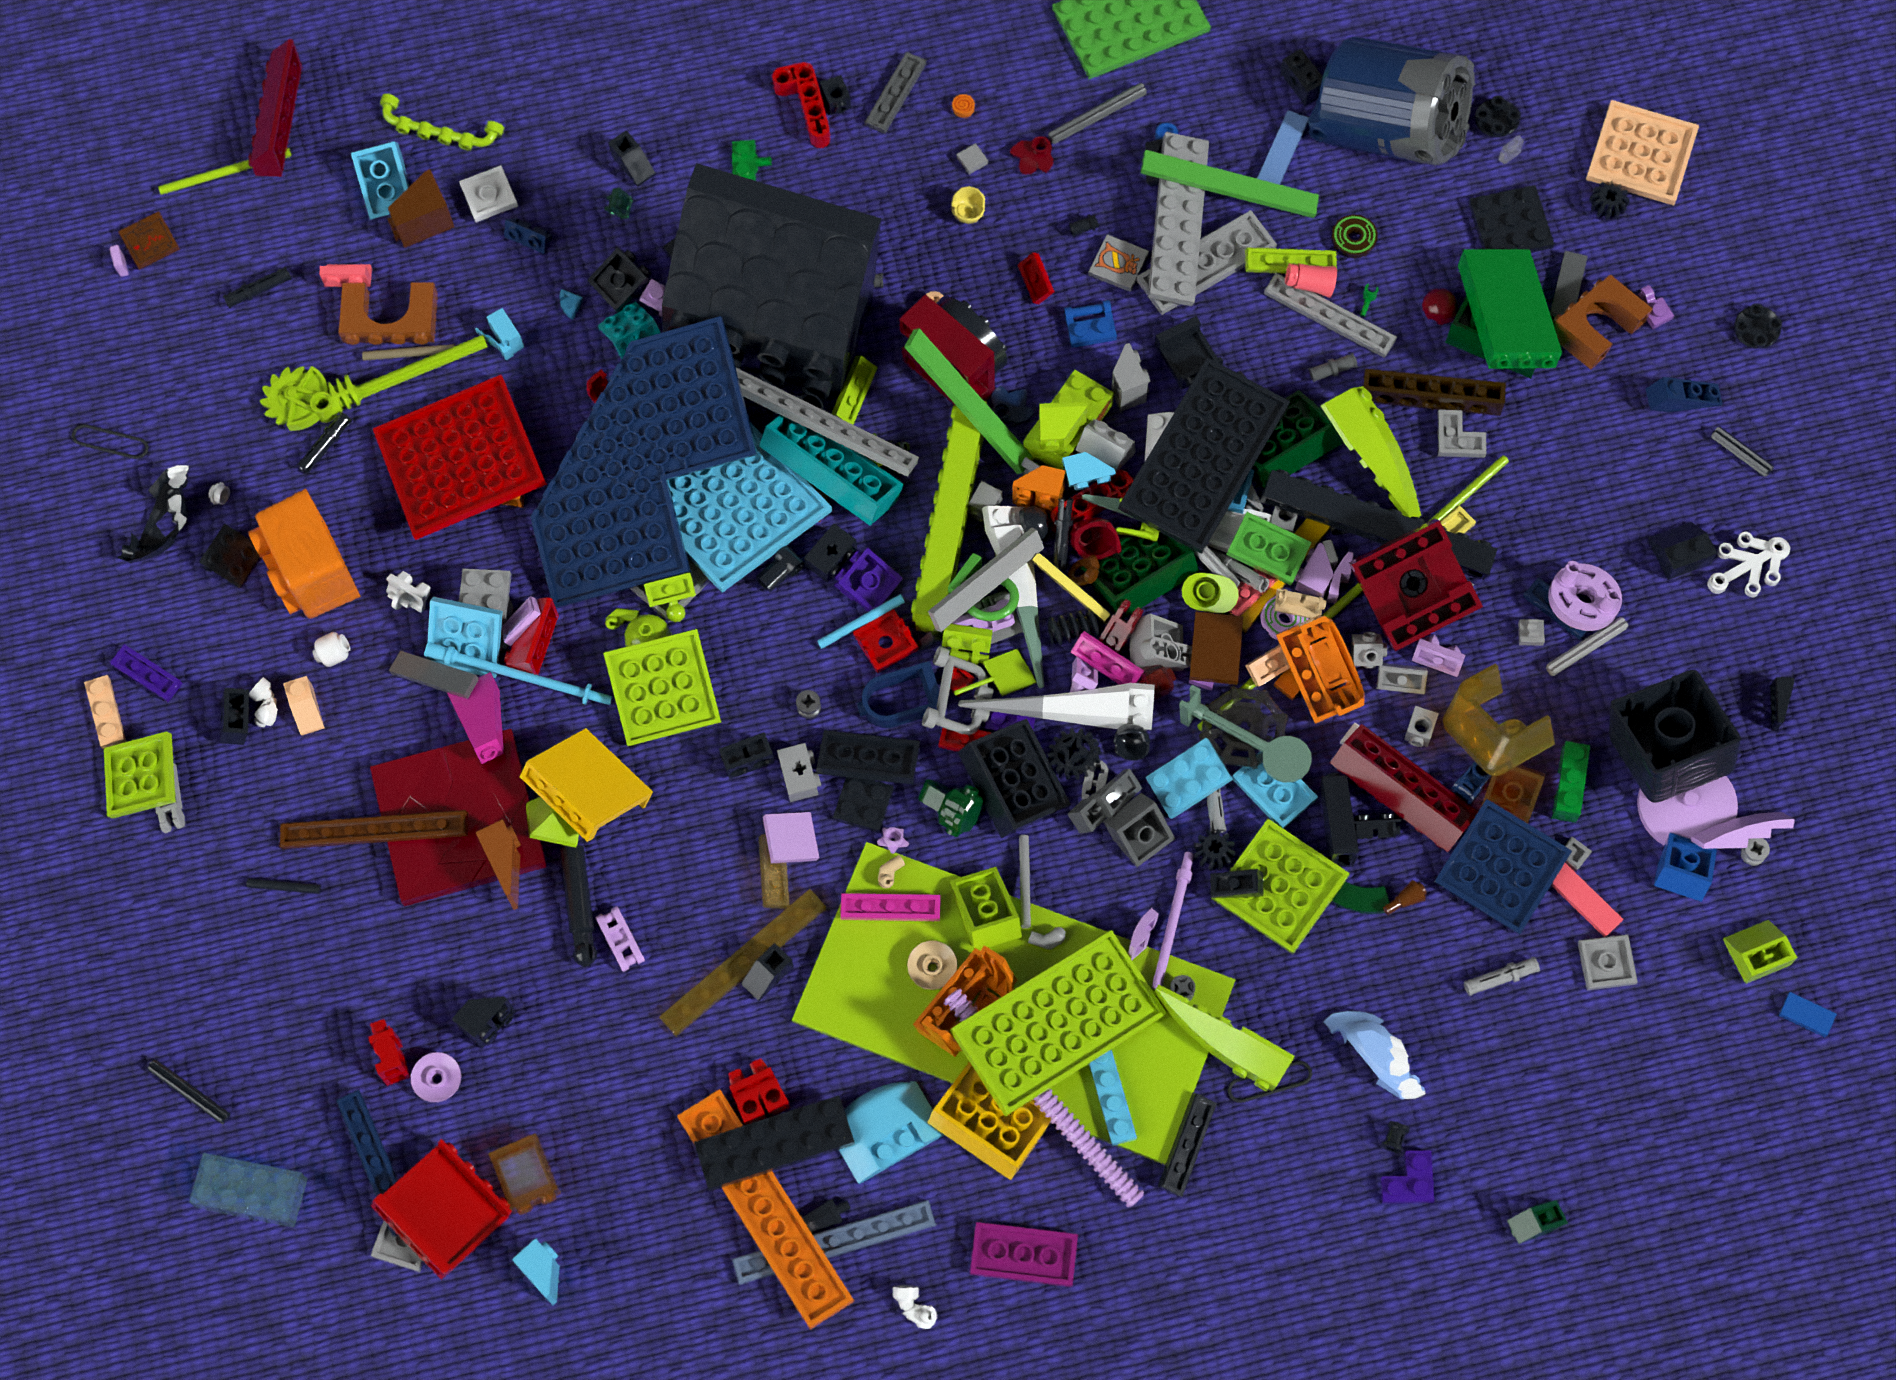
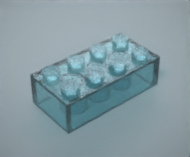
[189,1153,308,1228]

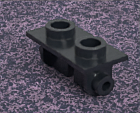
[1354,813,1401,839]

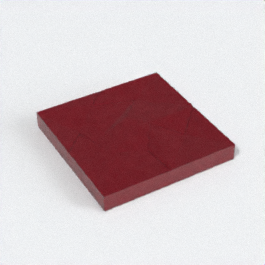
[370,729,547,906]

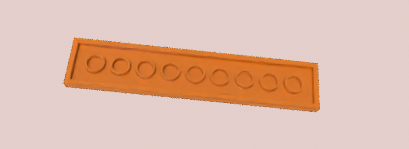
[677,1089,854,1330]

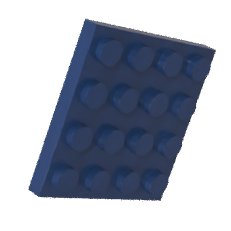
[1434,799,1572,935]

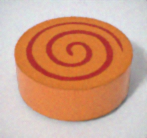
[952,94,975,118]

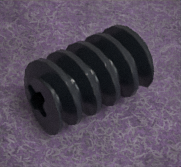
[1047,609,1100,647]

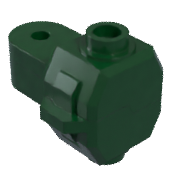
[918,779,984,837]

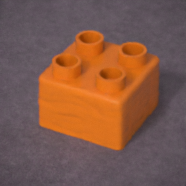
[248,488,361,619]

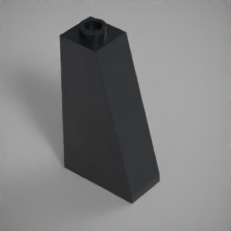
[1320,773,1359,867]

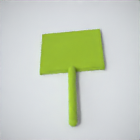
[954,649,1037,696]

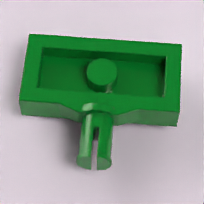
[732,140,772,181]

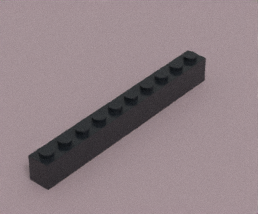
[1260,469,1498,580]

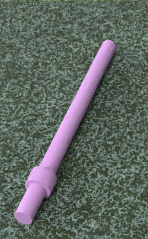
[1151,852,1194,990]

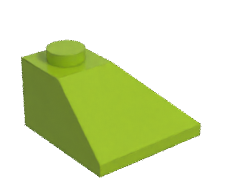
[1039,402,1087,451]
[526,797,579,848]

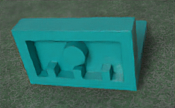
[598,302,660,360]

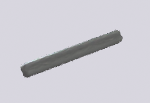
[1048,83,1147,144]

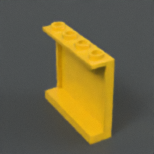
[520,728,653,842]

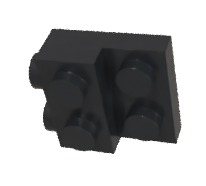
[587,247,652,312]

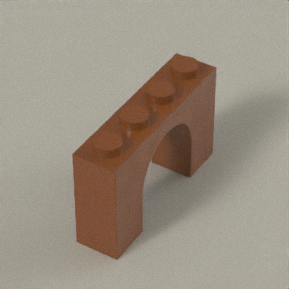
[1552,274,1653,370]
[339,282,438,345]

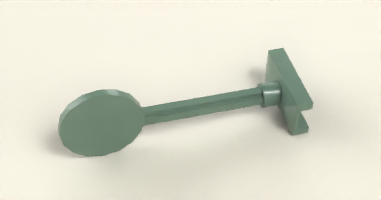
[1179,685,1312,783]

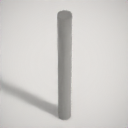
[1019,835,1031,928]

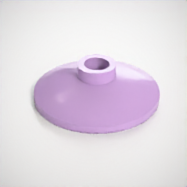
[411,1052,461,1102]

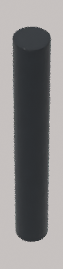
[246,878,321,894]

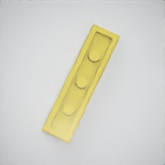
[1032,553,1110,624]

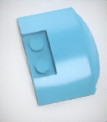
[839,1081,944,1184]

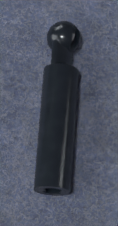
[560,845,597,967]

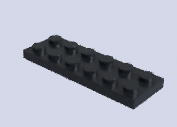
[694,1095,855,1192]

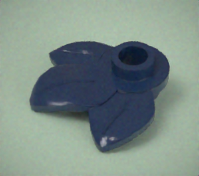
[991,385,1034,424]

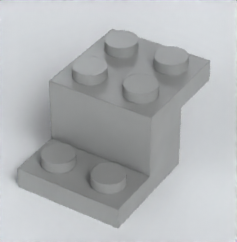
[459,569,513,651]

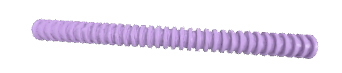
[944,988,1144,1208]

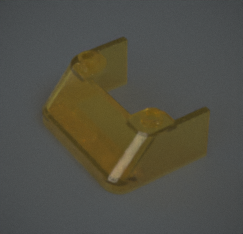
[1443,663,1555,776]

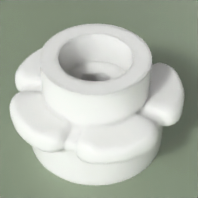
[209,482,230,505]

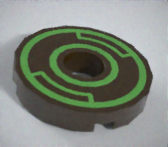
[1332,214,1378,259]

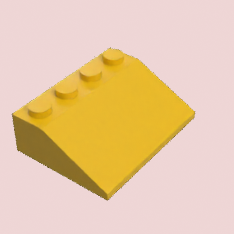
[927,1062,1052,1180]

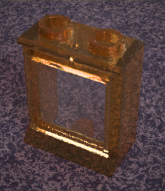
[488,1133,561,1215]

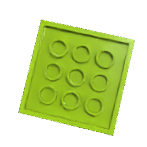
[603,629,721,746]
[1211,819,1350,954]

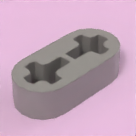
[1082,761,1108,800]

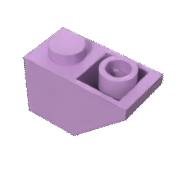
[1294,542,1334,598]

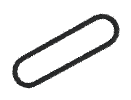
[72,424,149,459]
[1228,1061,1312,1103]

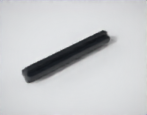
[147,1059,231,1124]

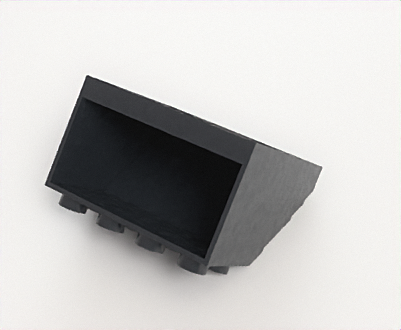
[662,163,881,400]

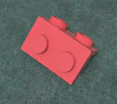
[319,264,372,287]

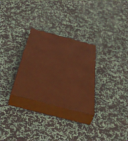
[1189,612,1243,685]

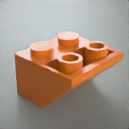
[1013,465,1066,515]

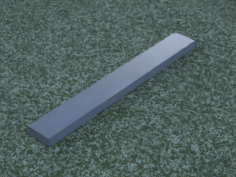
[732,1200,936,1285]

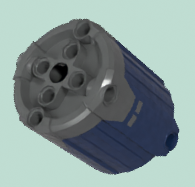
[1308,37,1475,166]

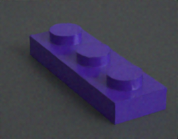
[110,644,183,702]

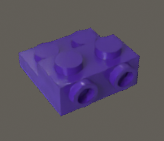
[834,547,903,612]

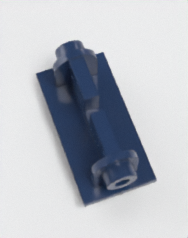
[504,217,552,254]

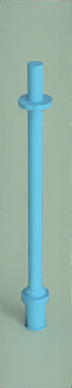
[424,641,613,705]

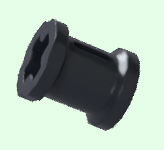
[1381,1121,1410,1154]

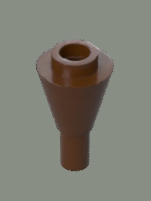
[1383,880,1427,915]

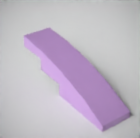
[1691,812,1794,849]

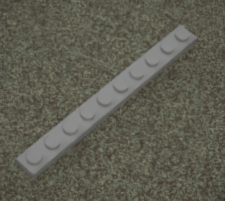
[736,368,919,477]

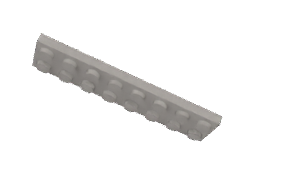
[1148,132,1209,306]

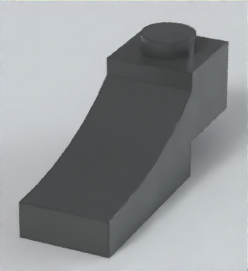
[1068,768,1142,834]

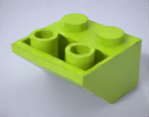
[1723,920,1797,984]

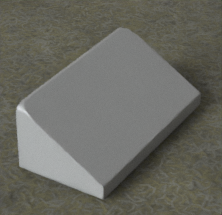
[1376,663,1428,694]

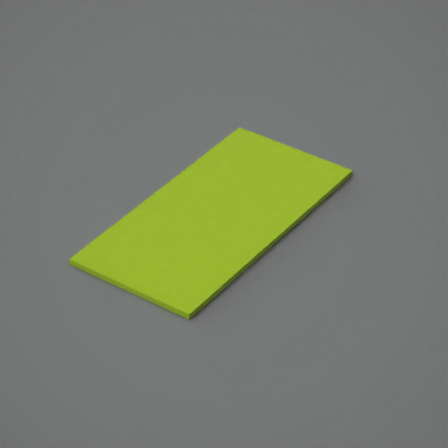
[792,842,1236,1165]

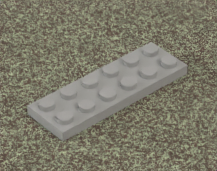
[1136,210,1277,315]

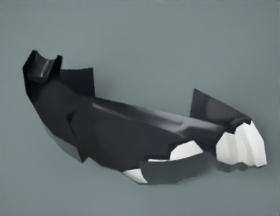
[117,466,189,563]

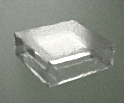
[1499,135,1524,164]

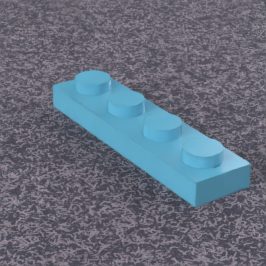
[1089,1050,1137,1146]

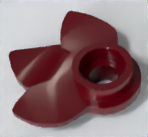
[1010,136,1053,175]

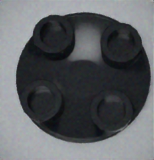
[1475,95,1521,137]
[1734,303,1782,349]

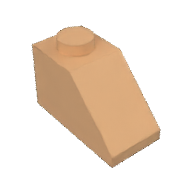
[283,676,324,736]

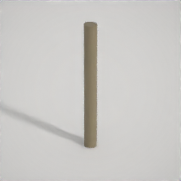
[362,344,455,361]

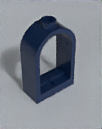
[857,661,939,728]

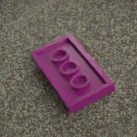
[970,1222,1078,1287]

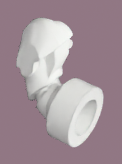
[249,677,278,727]
[893,1285,937,1329]

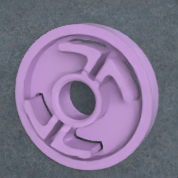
[1548,561,1622,631]

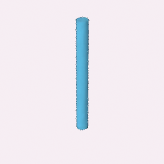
[817,594,905,649]

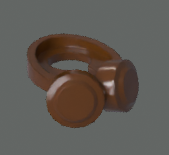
[1068,554,1100,586]

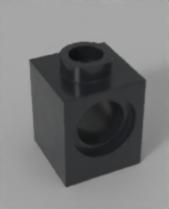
[820,75,851,115]

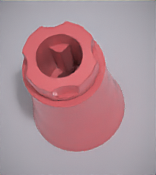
[1285,263,1337,298]

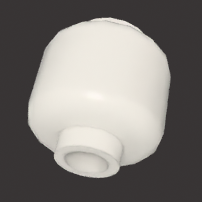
[313,632,350,667]

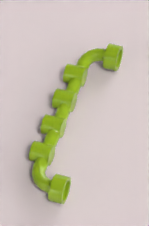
[380,94,504,151]

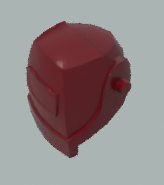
[1070,518,1121,559]

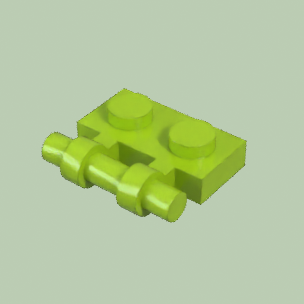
[942,624,993,665]

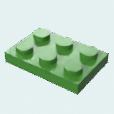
[1226,512,1312,586]

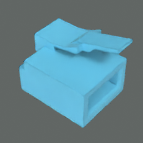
[475,308,524,360]

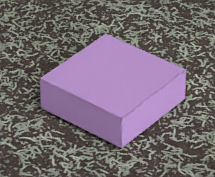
[110,245,129,277]

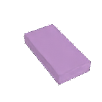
[501,596,541,646]

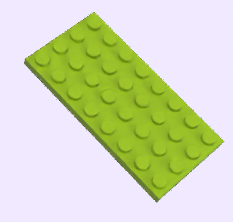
[949,930,1167,1117]

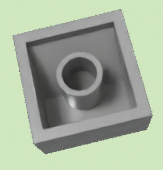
[1076,419,1136,473]
[1130,613,1184,672]

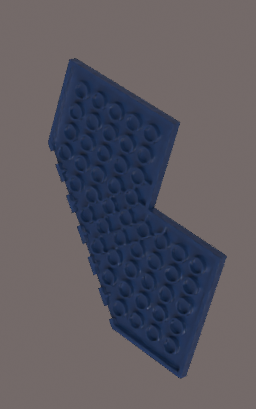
[530,316,758,609]

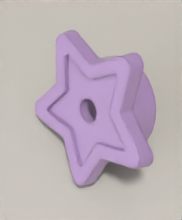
[877,827,909,854]

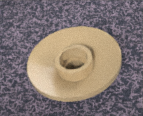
[907,941,957,990]

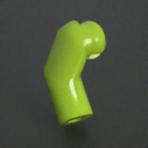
[605,608,639,630]

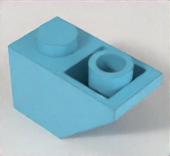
[1062,452,1116,490]

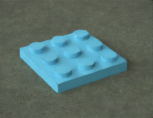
[427,597,503,678]

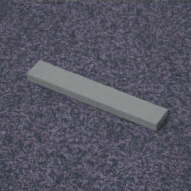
[1264,273,1397,358]
[928,528,1044,632]

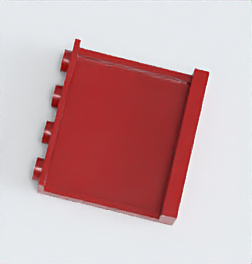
[371,1139,512,1280]

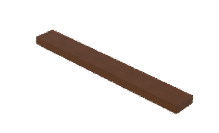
[279,810,469,849]

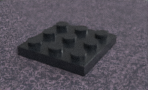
[1468,185,1554,253]

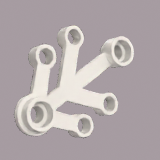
[1707,532,1790,597]

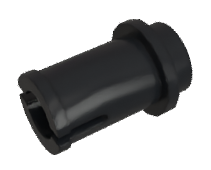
[1069,214,1099,237]

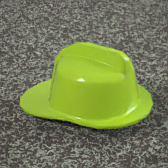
[1182,573,1239,613]

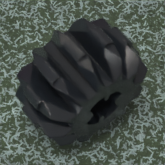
[1589,181,1629,221]
[1194,829,1235,871]

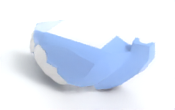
[1323,1011,1425,1100]

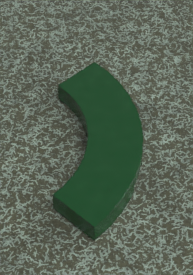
[1330,881,1390,914]

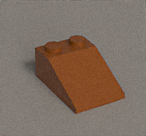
[476,819,521,910]

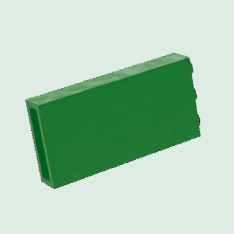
[1458,249,1562,369]

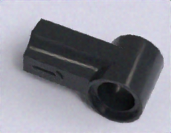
[756,546,805,593]

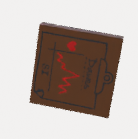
[118,211,180,270]

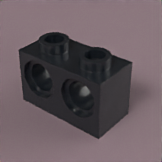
[719,732,775,779]

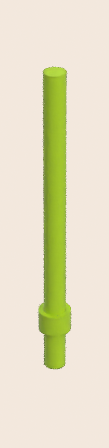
[158,148,292,195]

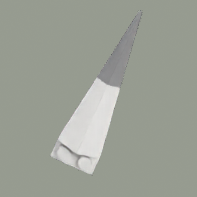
[958,683,1155,730]

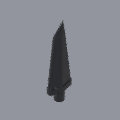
[802,1198,851,1232]

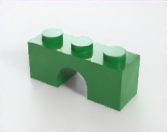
[1551,741,1590,823]

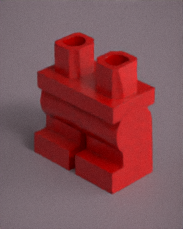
[368,1019,411,1086]
[728,1058,790,1125]

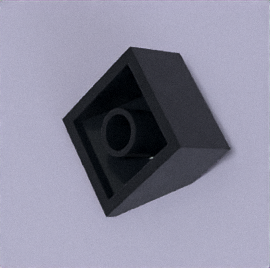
[1647,522,1717,580]

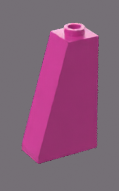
[447,672,504,764]

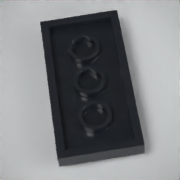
[817,730,920,785]

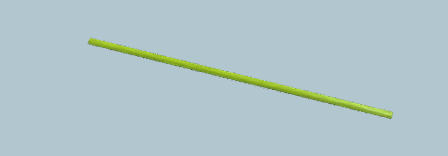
[1197,455,1509,733]

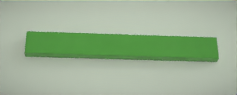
[1140,150,1319,218]
[904,328,1032,474]

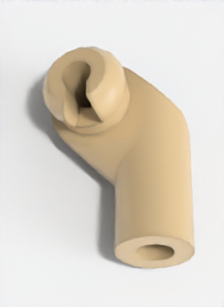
[878,855,905,888]

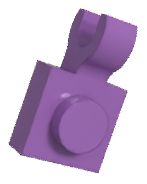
[1638,285,1674,329]

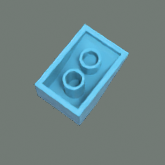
[351,141,409,220]

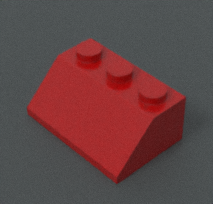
[504,597,559,675]

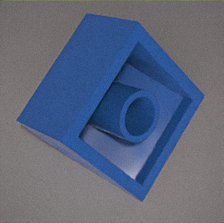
[1654,833,1717,902]

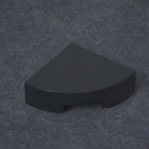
[917,631,944,650]

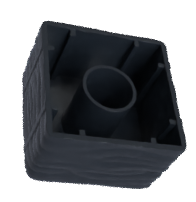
[1609,670,1741,803]

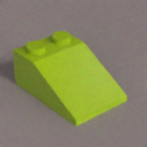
[950,867,1022,950]

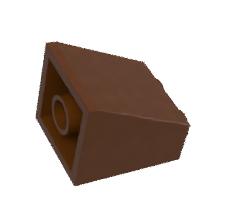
[387,169,455,248]

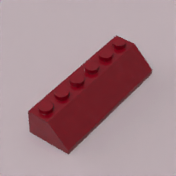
[248,39,302,177]
[1330,724,1478,852]

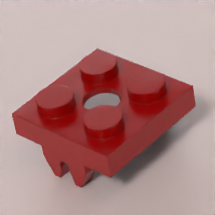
[853,609,918,673]

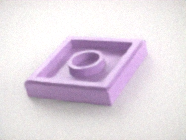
[763,812,819,863]

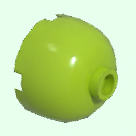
[624,614,672,647]

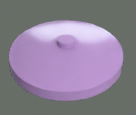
[1637,776,1738,846]

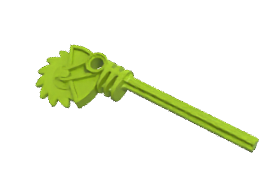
[260,335,488,431]

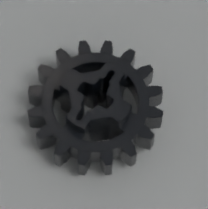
[1048,728,1102,780]

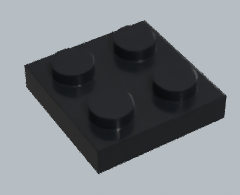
[833,777,894,833]

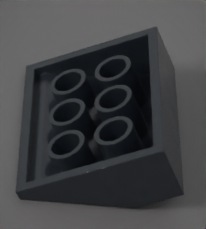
[958,718,1071,839]

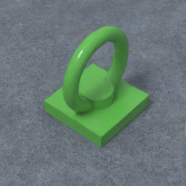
[948,553,1019,621]

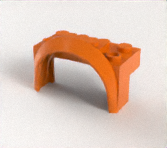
[1275,615,1365,724]
[913,945,1017,1057]

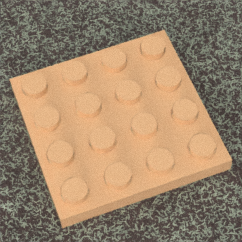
[1586,100,1699,206]

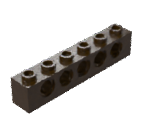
[1362,369,1506,416]

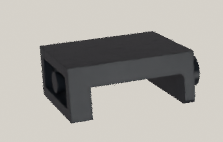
[1155,316,1223,390]

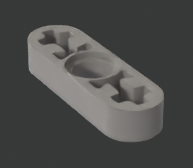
[1141,637,1192,669]

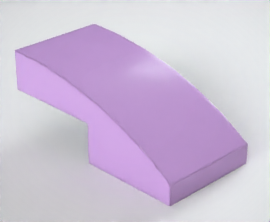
[1326,552,1353,604]
[1128,908,1159,960]

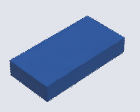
[1778,992,1837,1038]

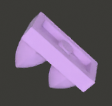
[1412,634,1465,677]
[1070,657,1098,692]

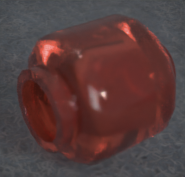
[1139,665,1176,700]

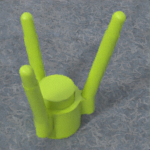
[1115,498,1159,542]

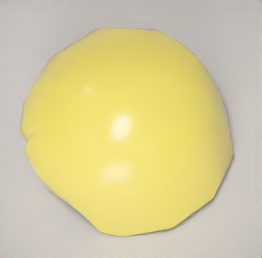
[951,186,985,224]

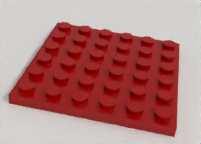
[373,374,547,540]

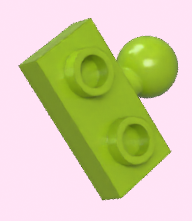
[644,572,696,622]

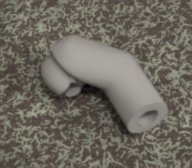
[1028,927,1066,950]

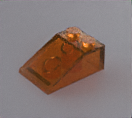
[1481,758,1546,823]

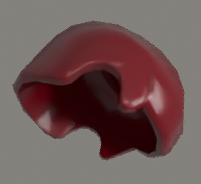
[1422,288,1459,325]

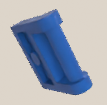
[1064,300,1117,348]

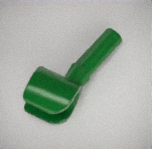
[1360,284,1379,317]

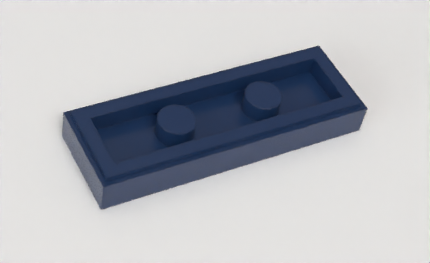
[1523,577,1591,640]

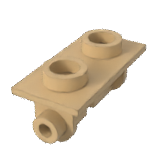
[1274,589,1326,618]

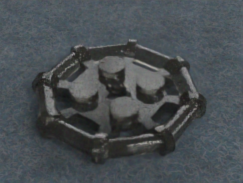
[1199,686,1289,770]

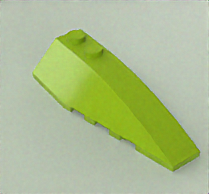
[1321,386,1421,518]
[1154,984,1295,1091]

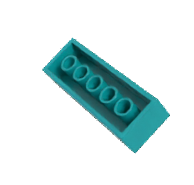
[759,415,904,525]

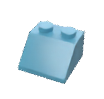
[512,1238,560,1305]

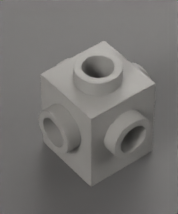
[1351,632,1387,668]

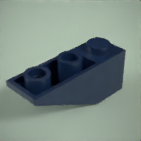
[1646,377,1723,412]

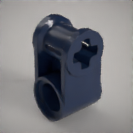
[1450,758,1494,805]

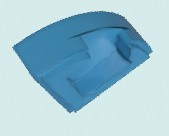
[559,289,583,320]

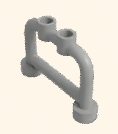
[922,646,993,735]

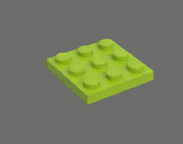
[104,731,176,819]

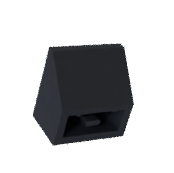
[452,996,515,1049]

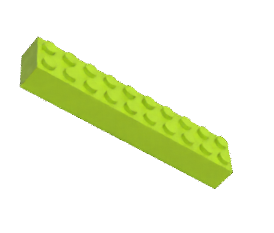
[911,401,987,633]

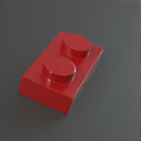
[1018,252,1055,304]
[938,728,991,752]

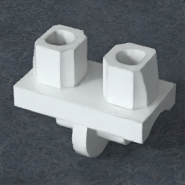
[386,571,430,613]

